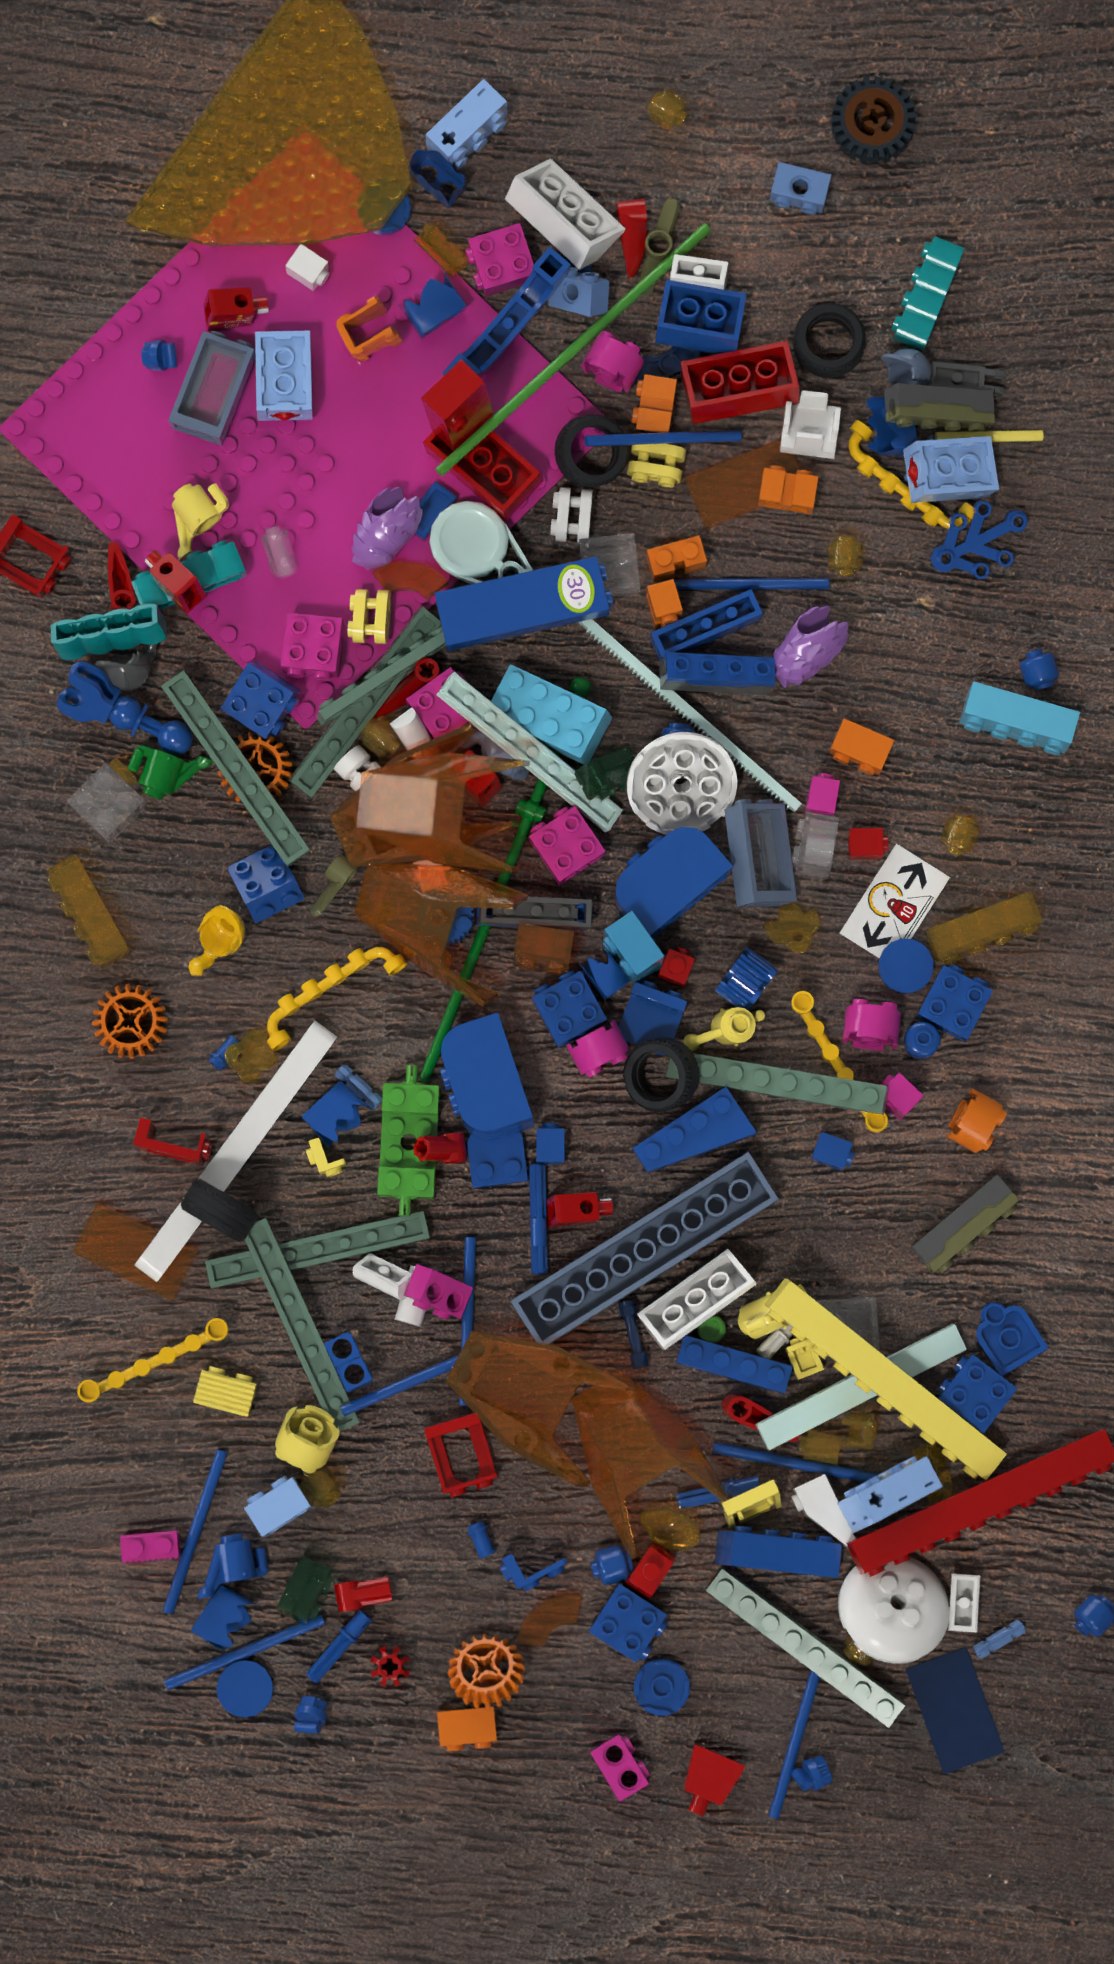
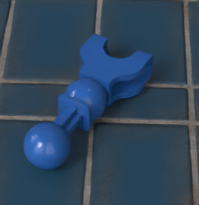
[57,661,193,756]

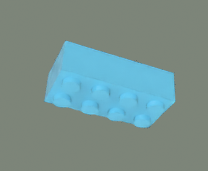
[491,664,612,766]
[959,681,1080,755]

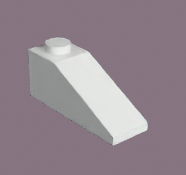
[791,1474,856,1549]

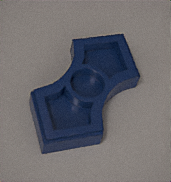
[635,346,702,384]

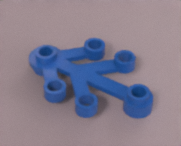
[931,501,1028,579]

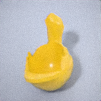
[188,905,245,976]

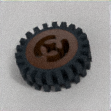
[831,76,916,165]

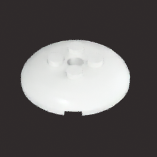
[627,732,737,835]
[838,1557,950,1664]

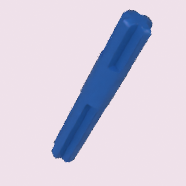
[529,1164,548,1274]

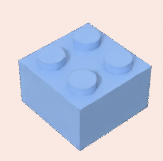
[244,1476,313,1537]

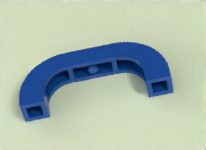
[442,246,571,378]

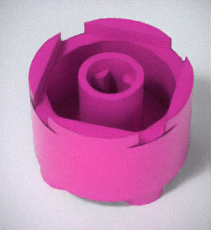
[581,331,644,393]
[842,999,901,1051]
[566,1020,630,1078]

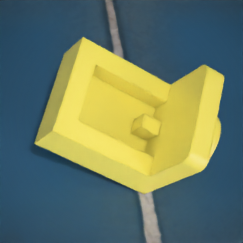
[305,1137,347,1177]
[785,1338,824,1380]

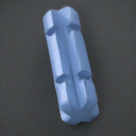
[335,1064,382,1110]
[973,1620,1026,1659]

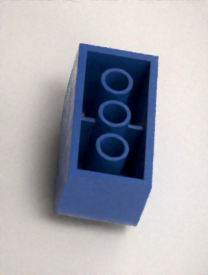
[615,827,733,939]
[440,1012,534,1141]

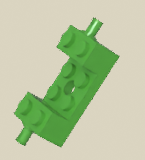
[377,1065,440,1217]

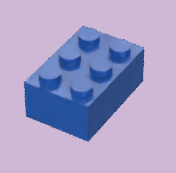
[655,280,747,354]

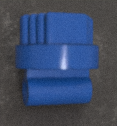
[141,340,178,371]
[294,1696,327,1734]
[791,1756,832,1791]

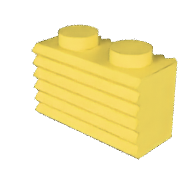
[193,1366,258,1417]

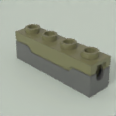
[884,383,995,431]
[910,1174,1019,1274]

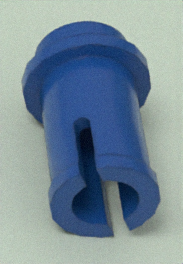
[208,1035,243,1071]
[467,1521,496,1559]

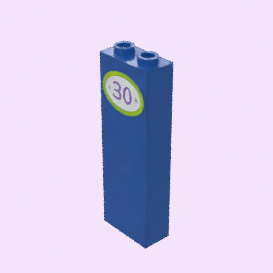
[435,556,613,652]

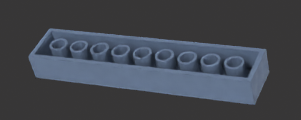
[511,1152,779,1350]

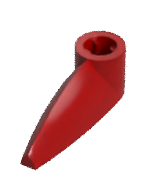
[616,198,647,279]
[108,542,136,611]
[375,658,439,719]
[721,1393,800,1443]

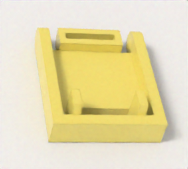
[722,1480,782,1530]

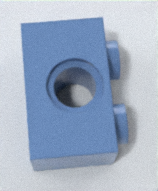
[769,162,831,214]
[548,267,609,317]

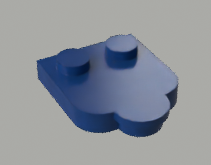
[467,1132,528,1189]
[976,1302,1048,1377]

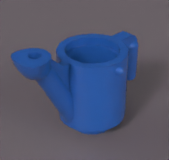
[197,1534,269,1599]

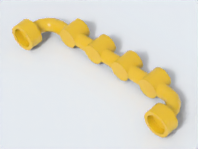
[848,420,981,529]
[266,947,408,1052]
[791,991,888,1133]
[77,1318,229,1403]

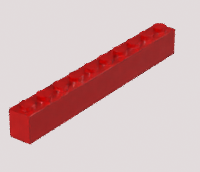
[846,1429,1114,1577]

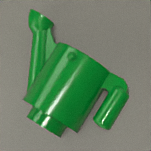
[128,745,213,800]

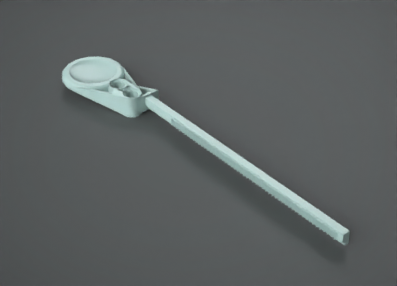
[429,501,802,812]

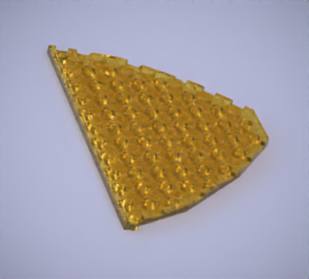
[125,0,411,246]

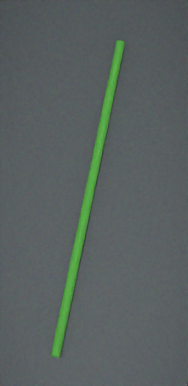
[435,223,711,476]

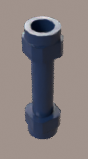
[618,1300,649,1369]

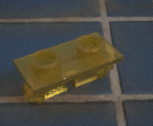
[414,222,469,278]
[912,1442,955,1503]

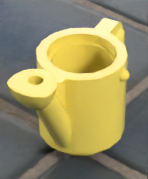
[172,483,229,561]
[684,1007,765,1051]
[738,1284,807,1339]

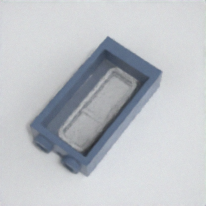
[168,331,256,446]
[724,799,797,907]

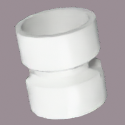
[334,745,386,797]

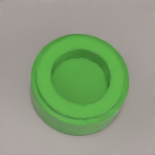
[697,1315,726,1343]

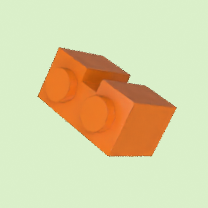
[632,374,677,433]
[758,465,818,515]
[646,535,707,583]
[646,579,683,629]
[829,719,894,776]
[437,1706,497,1751]

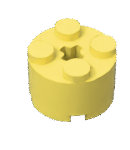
[275,1405,339,1473]

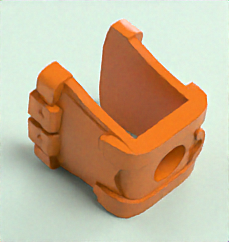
[336,296,403,362]

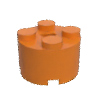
[946,1088,1007,1153]

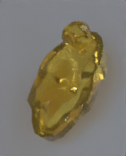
[639,1506,700,1551]

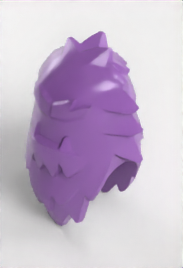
[351,487,422,570]
[773,606,848,688]

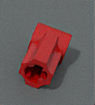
[414,1133,467,1164]
[334,1577,393,1613]

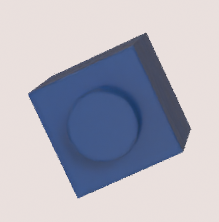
[536,1123,564,1164]
[810,1132,855,1171]

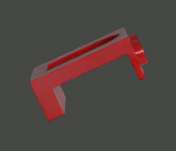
[0,514,72,599]
[133,1117,213,1166]
[424,1412,498,1498]

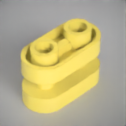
[627,444,686,488]
[348,589,391,644]

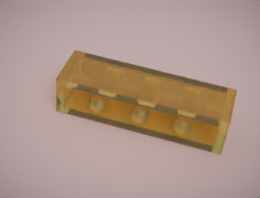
[46,854,131,969]
[925,891,1043,965]

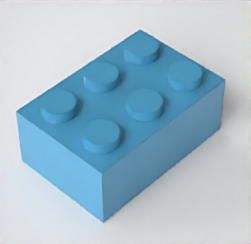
[602,911,664,985]

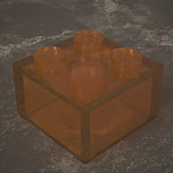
[514,923,574,975]

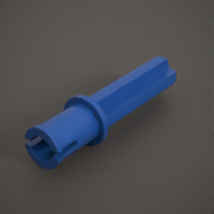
[676,1475,760,1509]
[306,1609,373,1683]

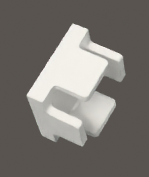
[780,390,841,459]

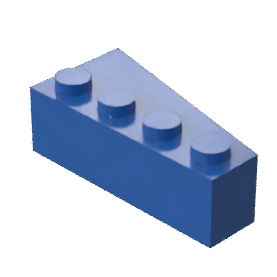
[632,1087,757,1174]
[714,1526,842,1578]

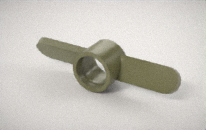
[638,199,680,296]
[310,831,379,917]

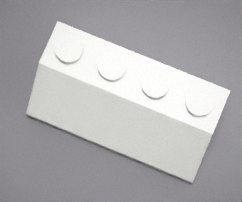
[505,159,625,270]
[637,1249,756,1350]

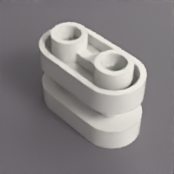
[550,487,593,544]

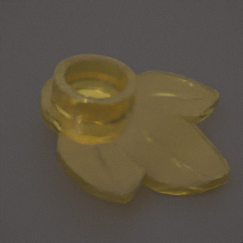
[764,903,820,953]
[225,1029,277,1084]

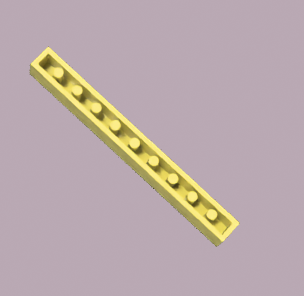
[764,1278,1007,1480]

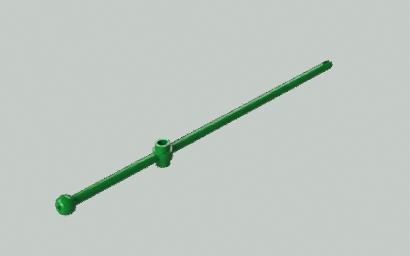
[420,677,591,1082]

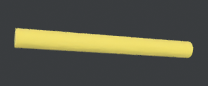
[935,430,1044,442]

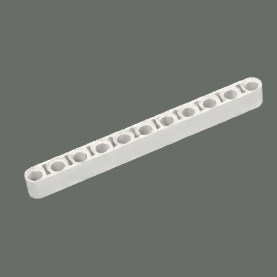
[134,1020,337,1282]

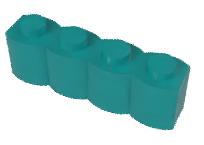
[891,236,964,351]
[131,540,247,611]
[51,604,167,660]

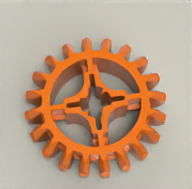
[218,732,292,803]
[92,984,168,1059]
[448,1633,525,1710]

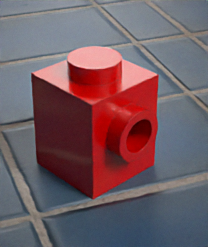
[658,947,695,989]

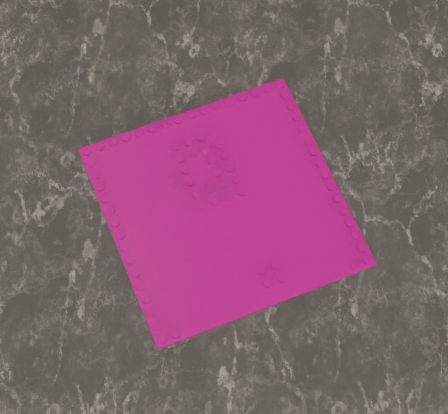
[0,131,605,729]

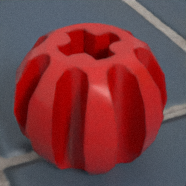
[369,1645,411,1688]

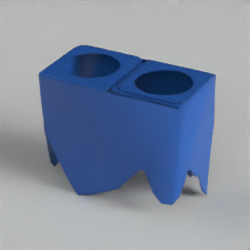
[409,150,467,209]
[398,271,466,339]
[867,397,918,456]
[580,949,629,1001]
[301,1081,373,1149]
[324,1331,373,1393]
[190,1584,258,1656]

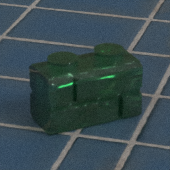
[574,747,634,801]
[276,1556,334,1625]

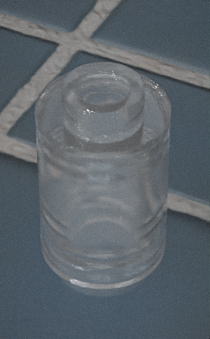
[261,526,298,579]

